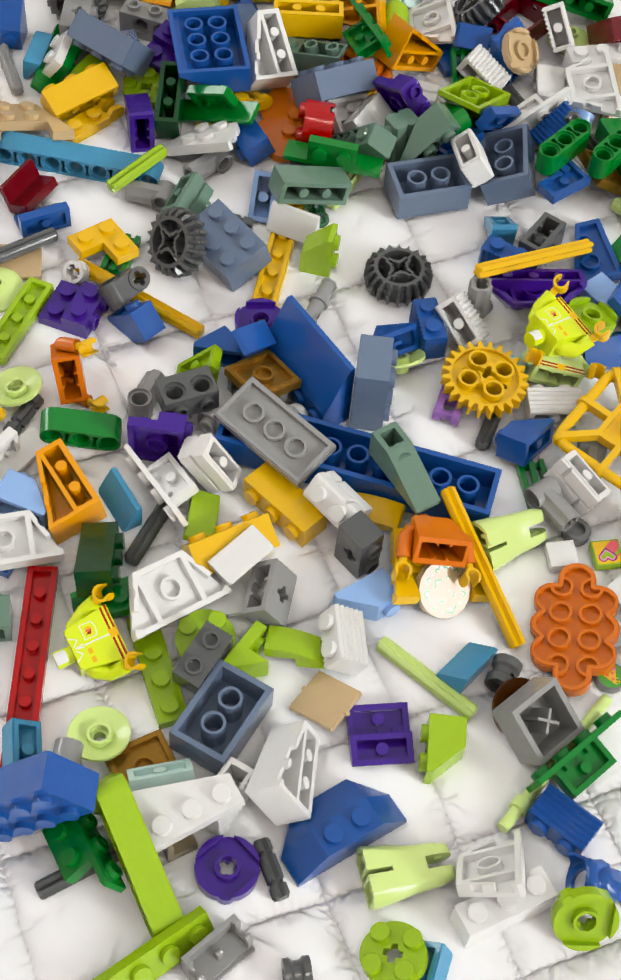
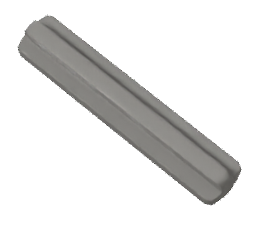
[0,43,24,96]

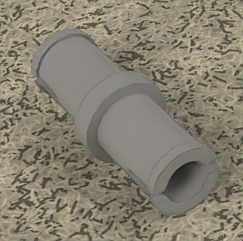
[306,278,337,323]

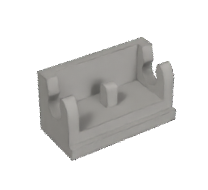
[181,914,255,980]

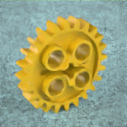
[440,341,529,419]

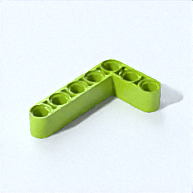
[93,773,183,938]

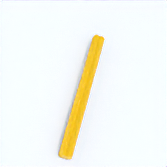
[473,239,594,279]
[75,257,205,339]
[440,486,525,649]

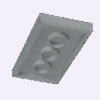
[213,376,336,489]

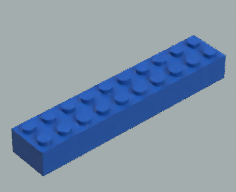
[214,413,502,522]

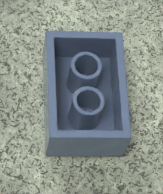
[66,8,156,77]
[290,56,378,108]
[480,123,536,206]
[384,153,472,219]
[198,198,272,292]
[349,334,398,431]
[169,659,274,775]

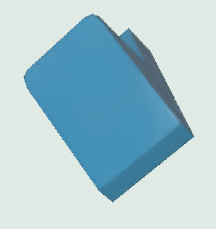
[484,216,518,245]

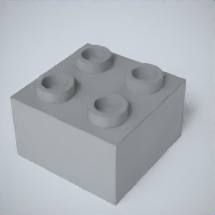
[491,677,585,766]

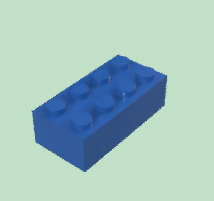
[0,750,99,842]

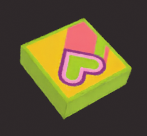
[588,539,621,571]

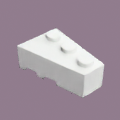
[246,8,298,92]
[245,720,320,826]

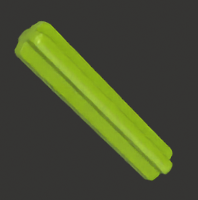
[106,144,167,193]

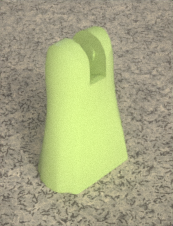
[471,509,547,571]
[356,842,456,911]

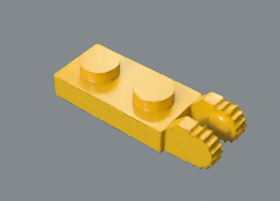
[64,96,124,143]

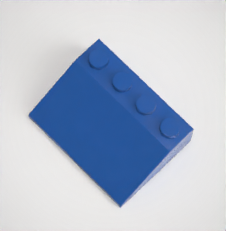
[167,5,251,92]
[269,295,355,424]

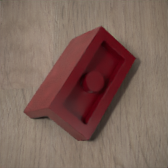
[0,159,58,214]

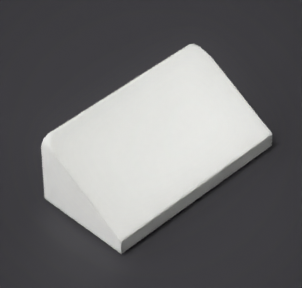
[266,200,320,243]
[207,525,275,586]

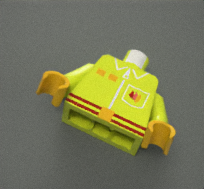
[524,274,610,358]
[51,583,146,681]

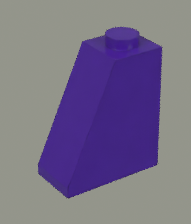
[124,93,155,153]

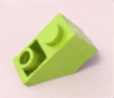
[299,223,341,278]
[418,713,467,784]

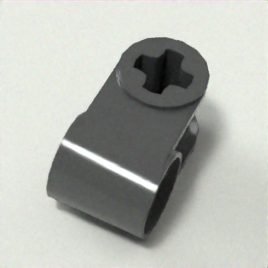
[97,266,150,311]

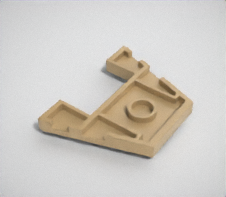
[0,101,75,141]

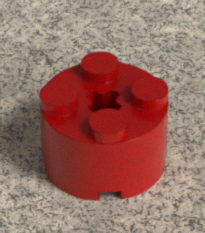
[294,98,336,143]

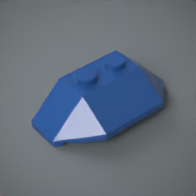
[281,779,407,887]

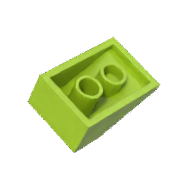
[438,76,511,119]

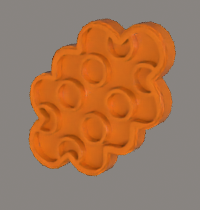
[258,87,327,163]
[530,563,620,697]

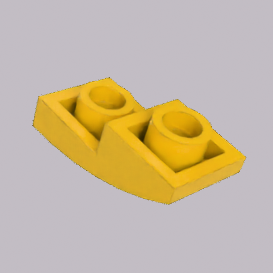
[356,492,406,531]

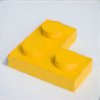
[67,218,139,266]

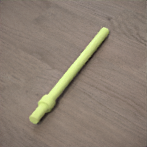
[497,694,612,833]

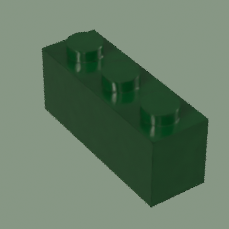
[154,61,188,139]
[73,521,125,598]

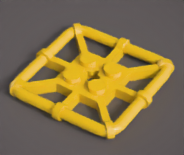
[552,367,621,490]

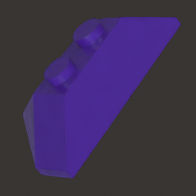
[489,268,587,310]

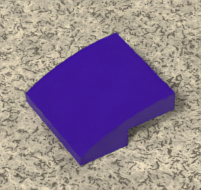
[346,702,415,767]

